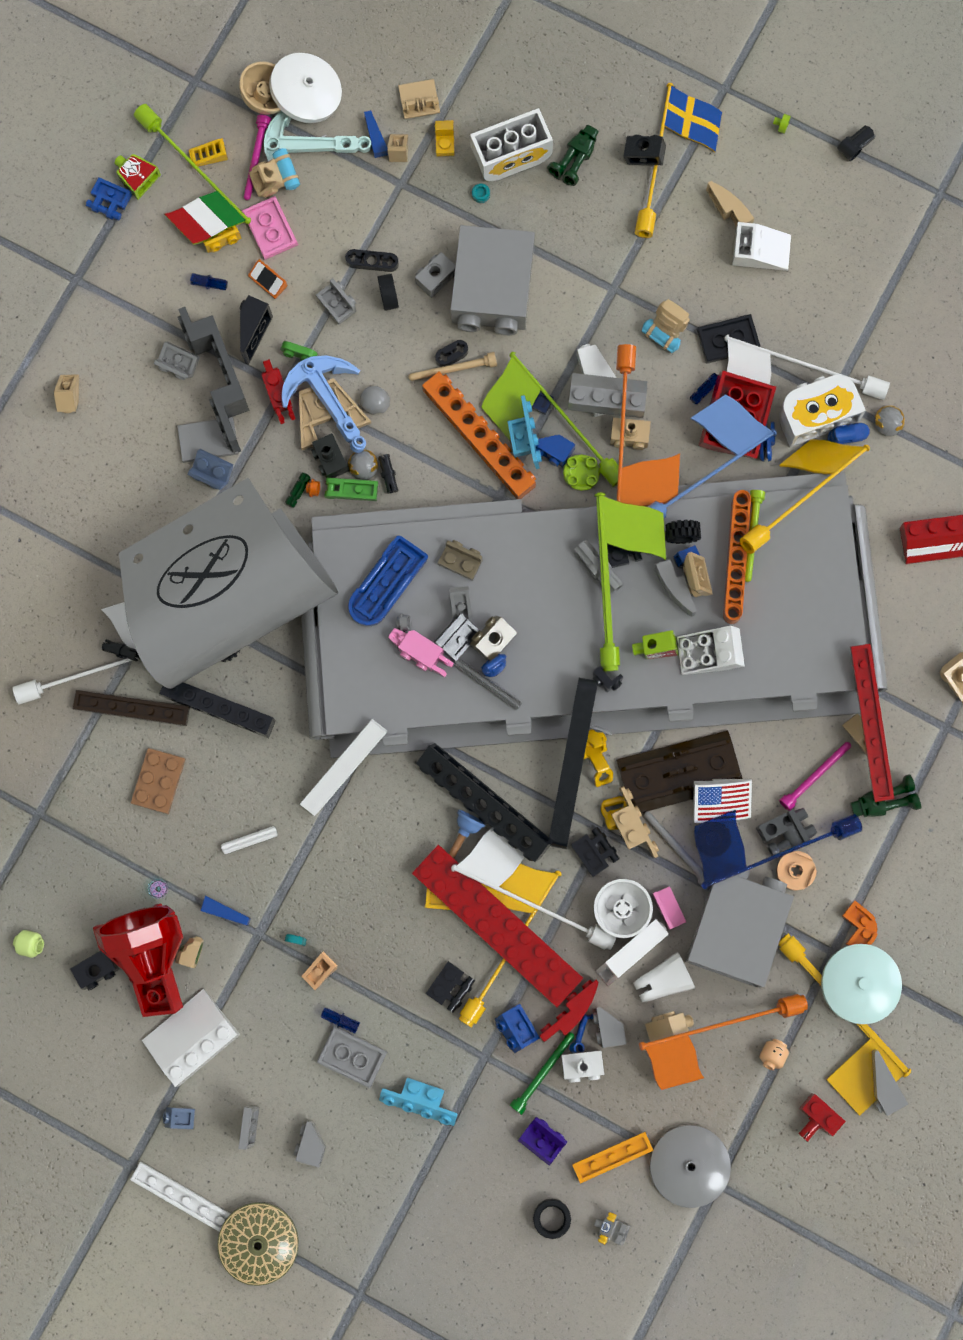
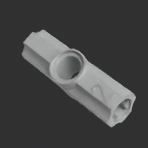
[574,540,623,595]

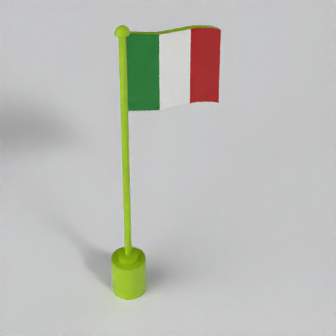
[134,104,251,245]

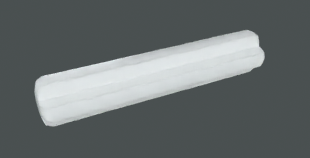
[221,826,278,854]

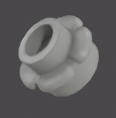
[396,613,411,632]

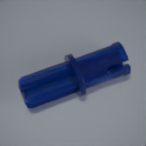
[190,273,228,290]
[321,1008,360,1034]

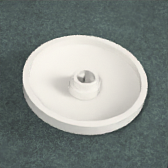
[269,53,342,123]

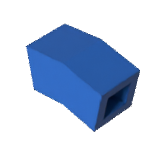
[673,545,700,567]

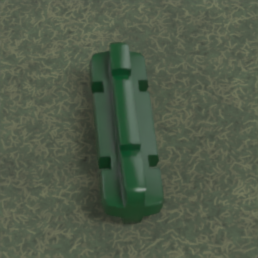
[285,472,311,508]

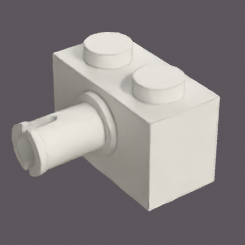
[561,1050,604,1083]

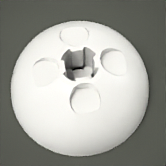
[594,879,653,938]

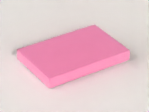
[242,196,298,260]

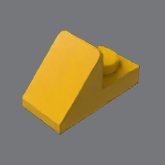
[435,120,455,157]

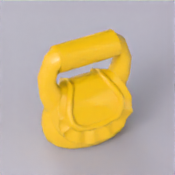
[601,796,627,830]

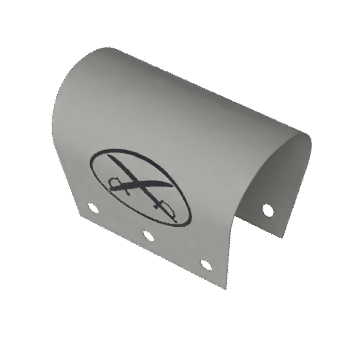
[119,478,338,689]

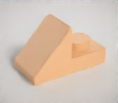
[301,951,337,990]

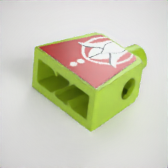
[114,154,161,200]
[632,630,678,659]

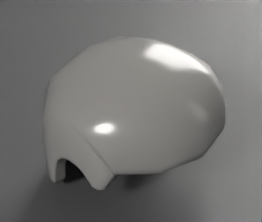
[360,386,390,415]

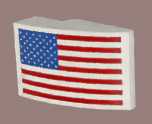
[693,779,752,823]

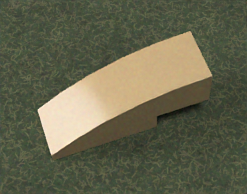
[706,181,754,227]

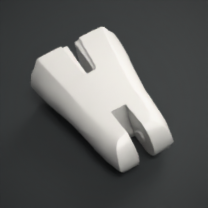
[633,952,695,1003]

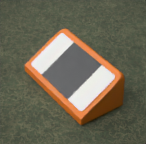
[248,259,288,299]

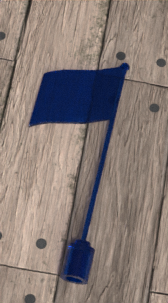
[694,810,862,890]

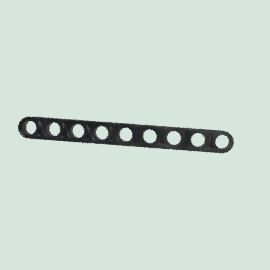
[549,677,598,849]

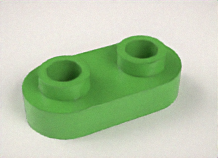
[280,341,318,361]

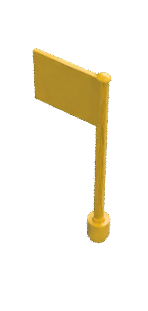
[778,933,911,1116]

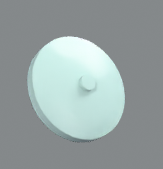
[821,944,902,1024]

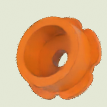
[306,479,320,497]

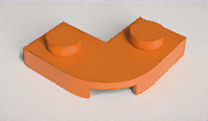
[842,900,878,946]

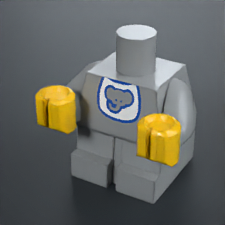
[594,1212,631,1245]

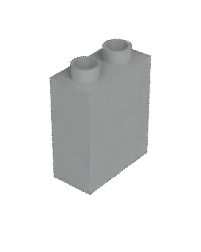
[451,225,535,336]
[685,864,794,988]

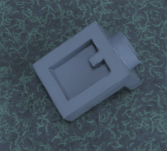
[163,1107,195,1129]

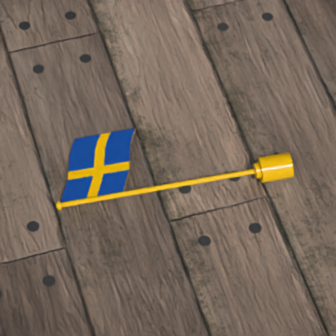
[635,82,722,238]

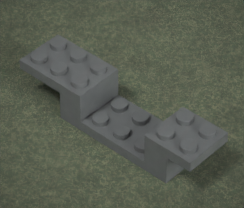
[177,307,250,454]

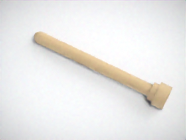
[408,352,497,381]

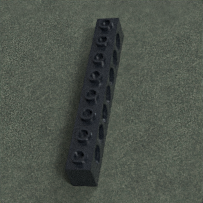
[416,743,554,862]

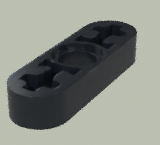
[345,249,399,272]

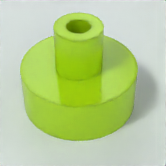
[773,114,791,134]

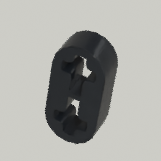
[435,340,468,367]

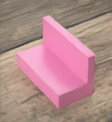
[652,886,686,931]

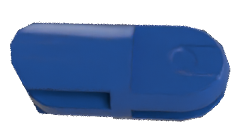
[760,422,775,462]
[828,423,870,444]

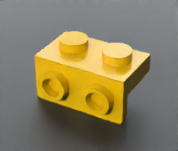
[203,226,242,253]

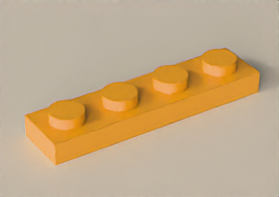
[572,1132,653,1184]

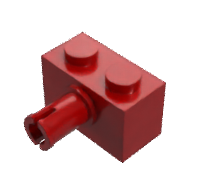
[798,1093,846,1142]

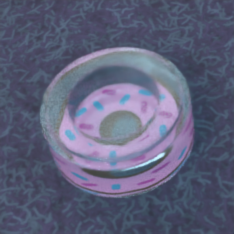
[148,879,168,899]

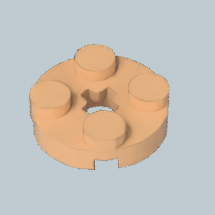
[776,851,817,891]

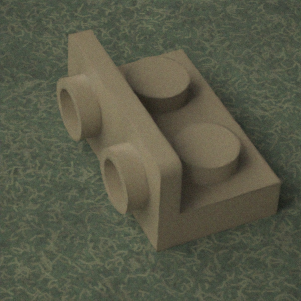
[438,540,483,581]

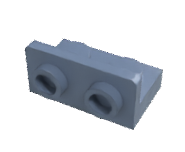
[188,449,233,490]

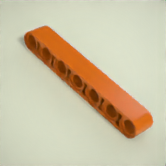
[723,490,751,624]

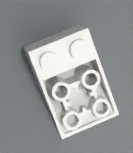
[732,222,791,271]
[677,626,745,675]

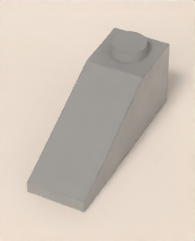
[872,1049,908,1116]

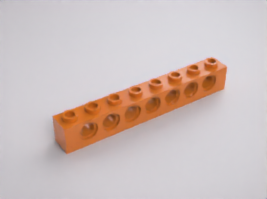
[422,372,536,499]

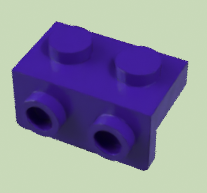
[518,1117,567,1166]

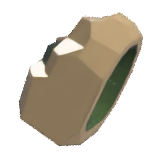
[175,936,204,968]

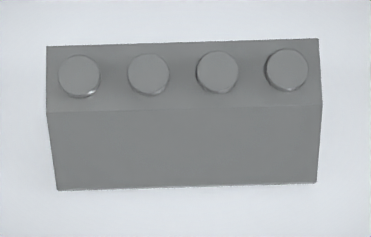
[568,373,647,418]

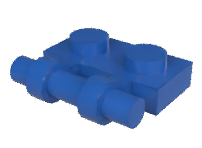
[86,177,132,220]

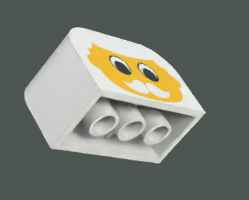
[470,108,553,181]
[779,375,866,447]

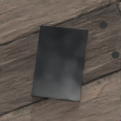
[697,314,761,364]

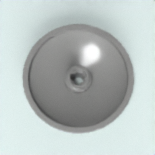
[650,1125,731,1208]

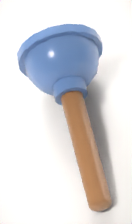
[448,810,486,858]

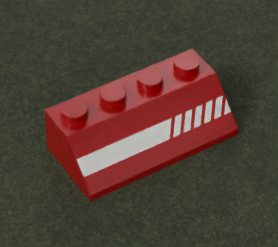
[899,515,963,564]

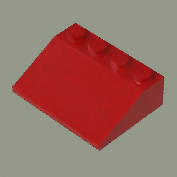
[698,371,776,459]

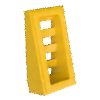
[189,138,228,167]

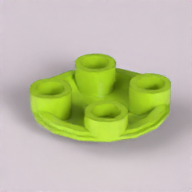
[563,454,600,491]

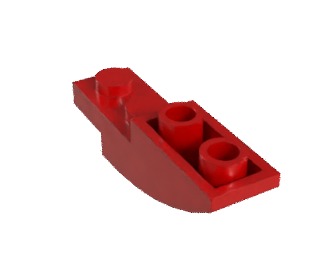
[540,979,599,1042]

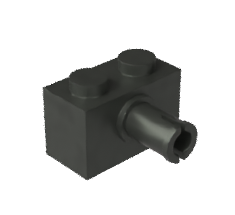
[311,433,349,478]

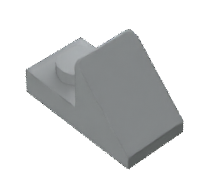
[449,586,473,623]

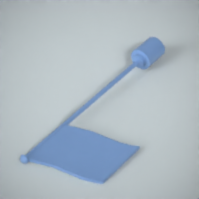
[647,395,777,518]

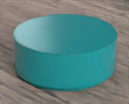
[472,183,490,203]

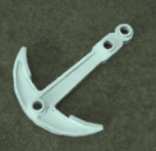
[264,111,372,161]

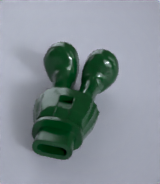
[547,125,599,186]
[850,774,922,817]

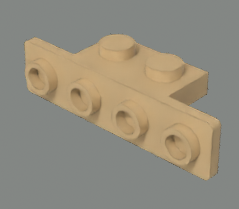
[611,786,659,858]

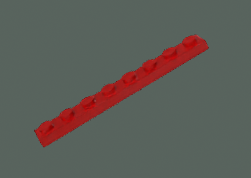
[850,644,894,802]

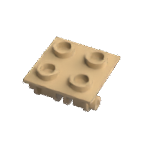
[398,79,440,119]

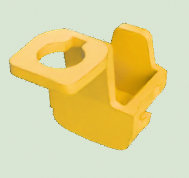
[584,729,613,787]

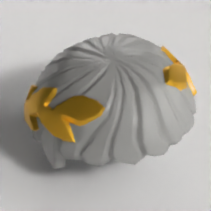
[875,406,905,436]
[348,450,378,480]

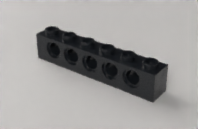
[159,682,276,739]

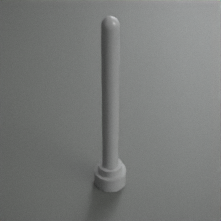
[643,811,714,887]

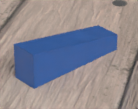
[364,110,388,158]
[201,896,251,926]

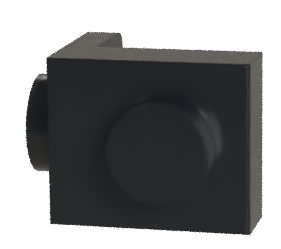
[592,666,623,692]

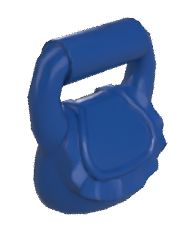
[481,654,507,677]

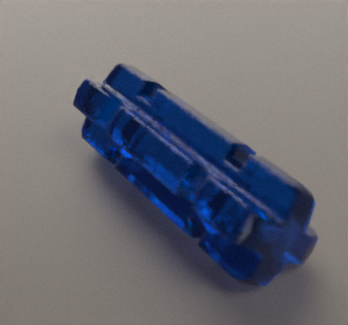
[690,373,718,404]

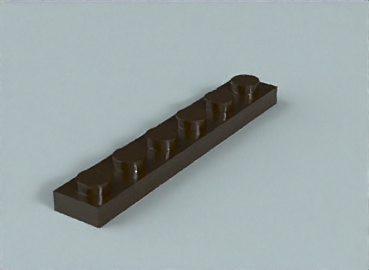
[72,690,190,726]

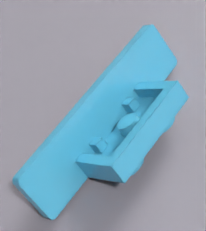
[507,395,542,469]
[379,1078,458,1126]

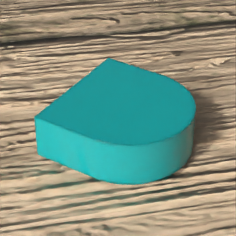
[285,934,307,946]

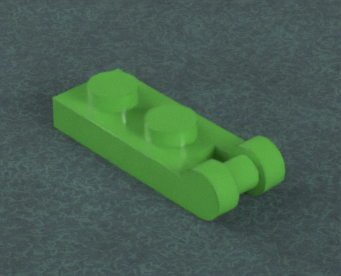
[324,478,378,501]

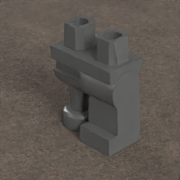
[756,808,817,859]

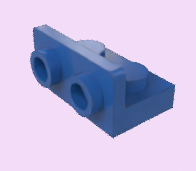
[495,1004,540,1053]

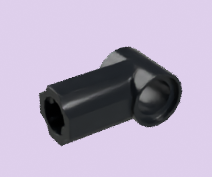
[837,125,875,161]

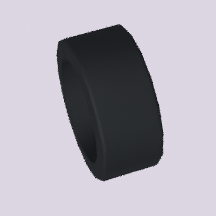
[377,274,399,311]
[533,1199,571,1239]

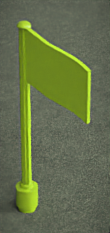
[594,492,666,672]

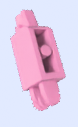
[388,628,454,677]

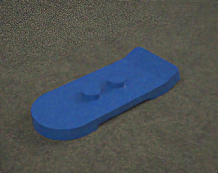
[348,536,428,626]

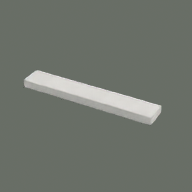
[300,719,387,816]
[130,1162,231,1232]

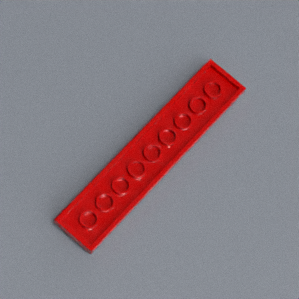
[412,845,583,1007]

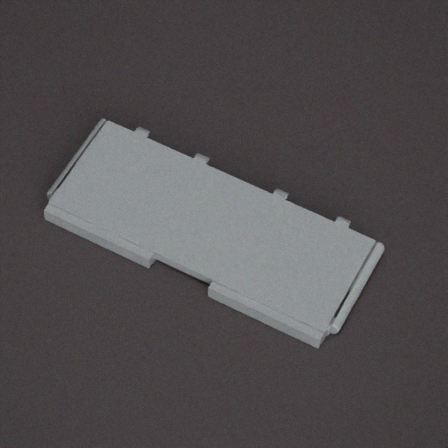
[301,472,888,759]

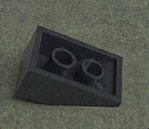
[240,295,273,365]

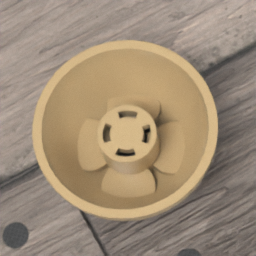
[239,62,281,115]

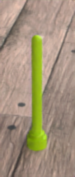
[745,490,765,582]

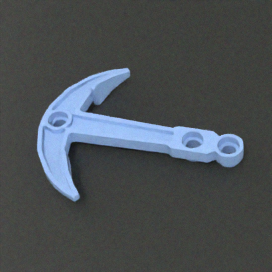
[281,355,366,453]

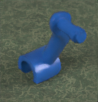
[569,1014,594,1053]

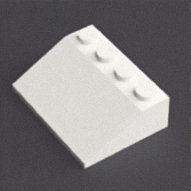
[142,989,240,1087]

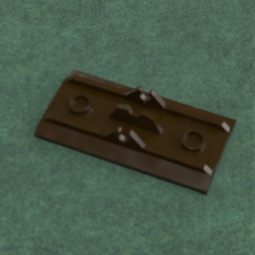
[617,730,742,813]

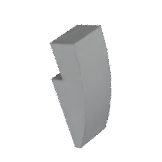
[655,559,696,617]

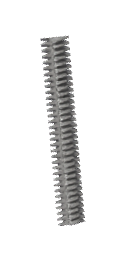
[454,657,522,710]

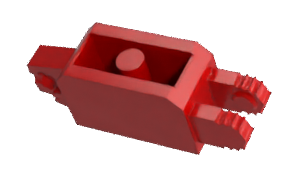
[262,359,296,424]

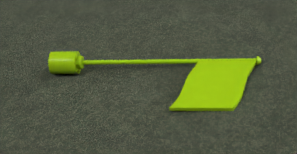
[482,352,619,487]

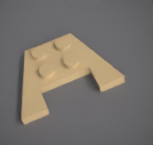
[299,378,371,450]

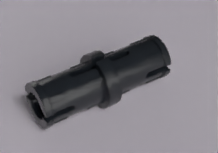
[378,454,399,494]
[102,639,140,662]

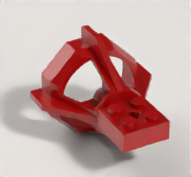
[93,903,183,1017]

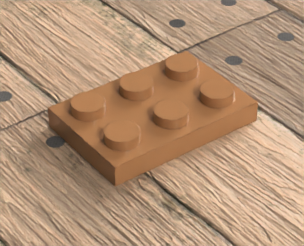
[131,748,186,814]

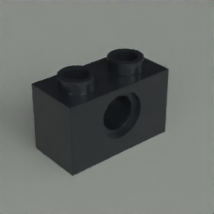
[623,135,666,166]
[70,951,119,991]

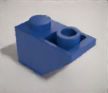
[536,435,575,468]

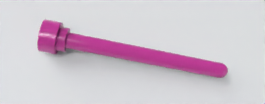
[244,115,272,200]
[779,742,851,811]

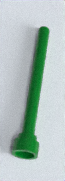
[509,1032,574,1115]

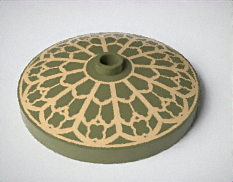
[217,1202,299,1286]

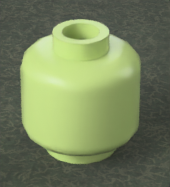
[13,930,44,958]

